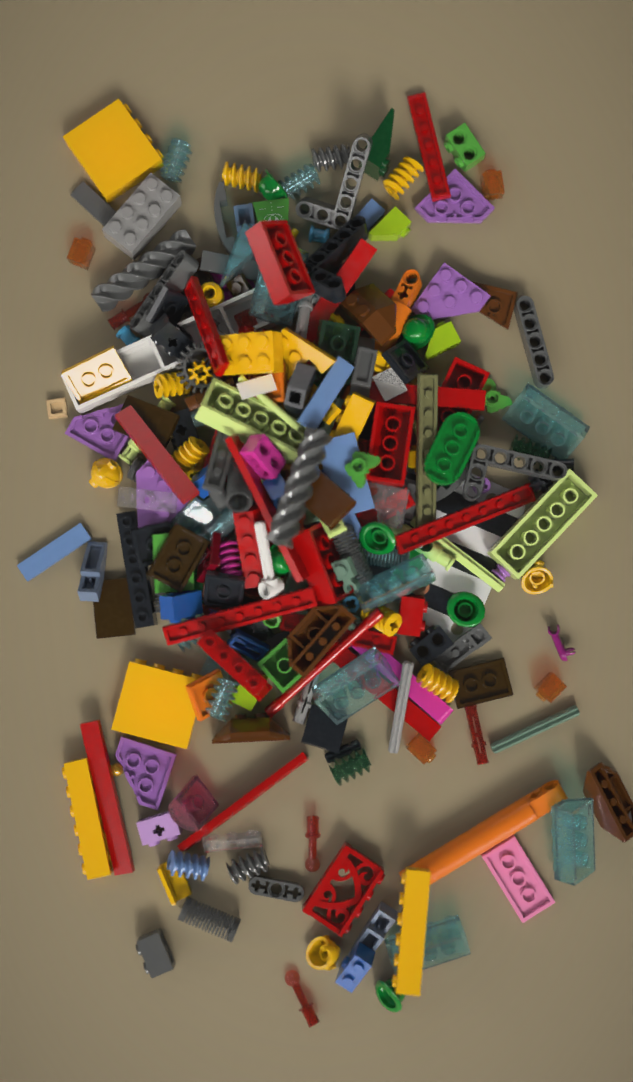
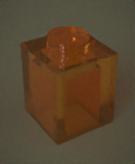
[480,169,505,201]
[67,237,96,270]
[534,672,567,703]
[406,733,437,765]

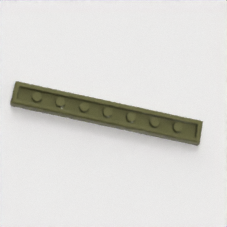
[415,374,438,527]

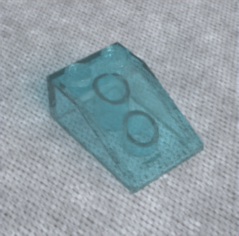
[219,222,255,288]

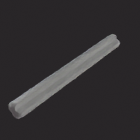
[388,661,414,753]

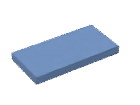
[321,432,375,516]

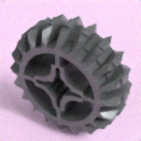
[175,341,227,393]

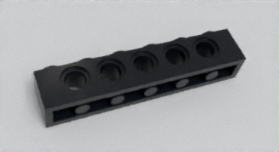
[116,511,158,629]

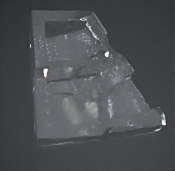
[369,482,410,529]

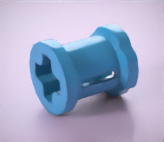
[308,225,330,243]
[116,325,141,346]
[342,596,360,613]

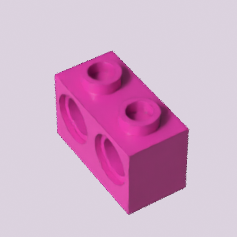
[239,434,286,480]

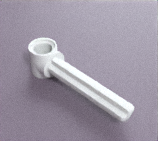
[254,521,285,600]

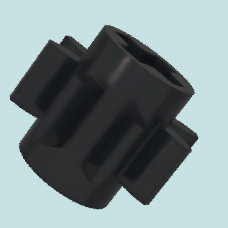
[527,469,553,493]

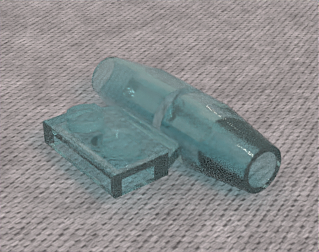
[170,497,237,556]

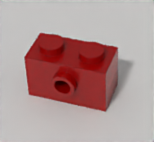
[397,593,428,637]

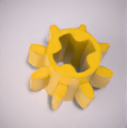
[187,361,212,385]

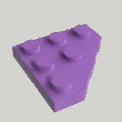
[415,169,495,223]
[411,262,491,320]
[65,403,130,461]
[136,460,191,527]
[115,736,177,810]

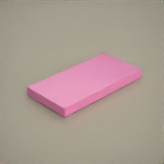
[481,834,555,923]

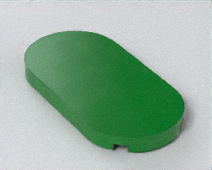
[424,412,480,485]

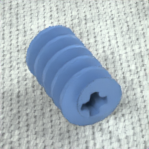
[167,850,210,881]

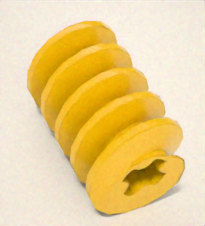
[383,156,424,200]
[222,161,263,193]
[154,370,196,399]
[171,436,210,473]
[361,602,402,637]
[416,664,459,703]

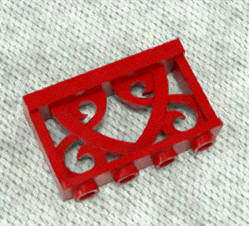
[197,629,273,702]
[302,841,385,937]

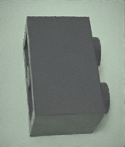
[136,927,176,979]

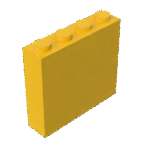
[62,98,164,204]
[111,658,203,749]

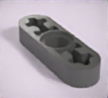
[248,875,304,902]

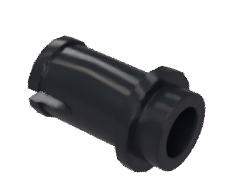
[550,457,574,472]

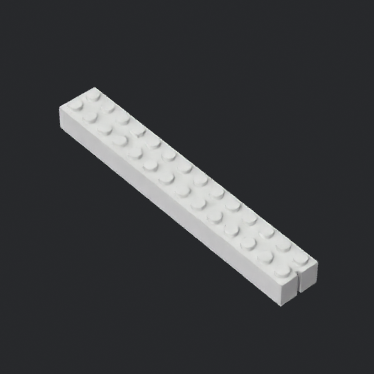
[61,284,320,414]

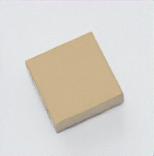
[46,397,69,419]

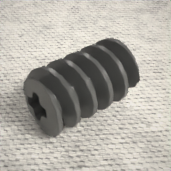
[311,143,350,172]
[226,847,270,885]

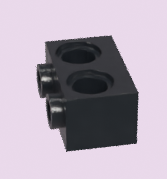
[408,625,454,667]

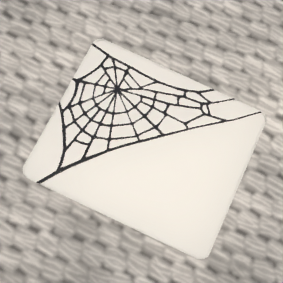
[372,368,407,401]

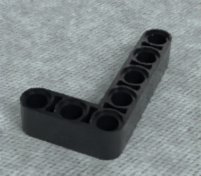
[304,216,369,303]

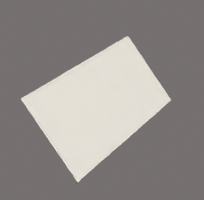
[236,374,277,400]

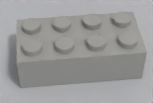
[102,173,182,260]

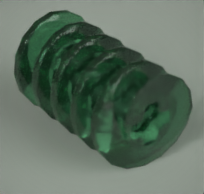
[509,434,552,469]
[328,748,372,786]

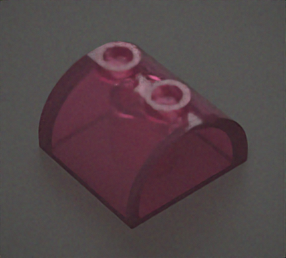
[168,775,219,831]

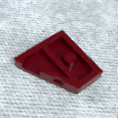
[196,531,221,583]

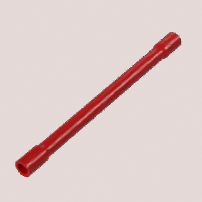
[264,607,385,717]

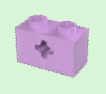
[136,809,182,847]

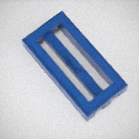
[227,628,270,662]

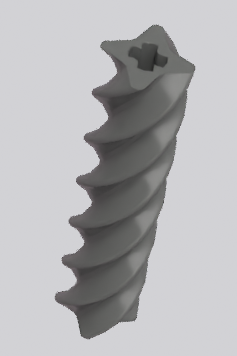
[91,229,197,312]
[266,427,333,549]

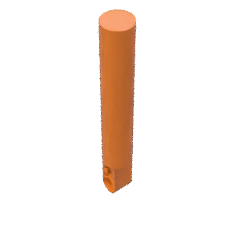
[331,269,422,431]
[399,780,568,885]

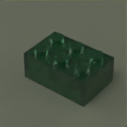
[311,319,361,386]

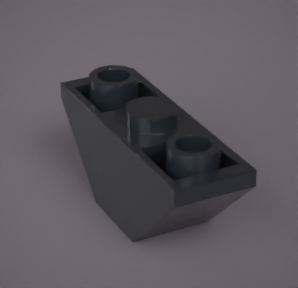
[284,362,317,419]

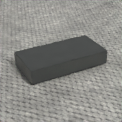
[350,346,378,389]

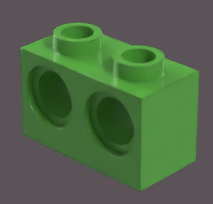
[444,123,486,173]

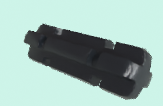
[325,739,362,763]

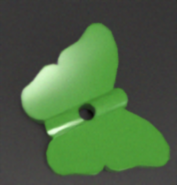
[482,378,512,414]
[345,451,381,489]

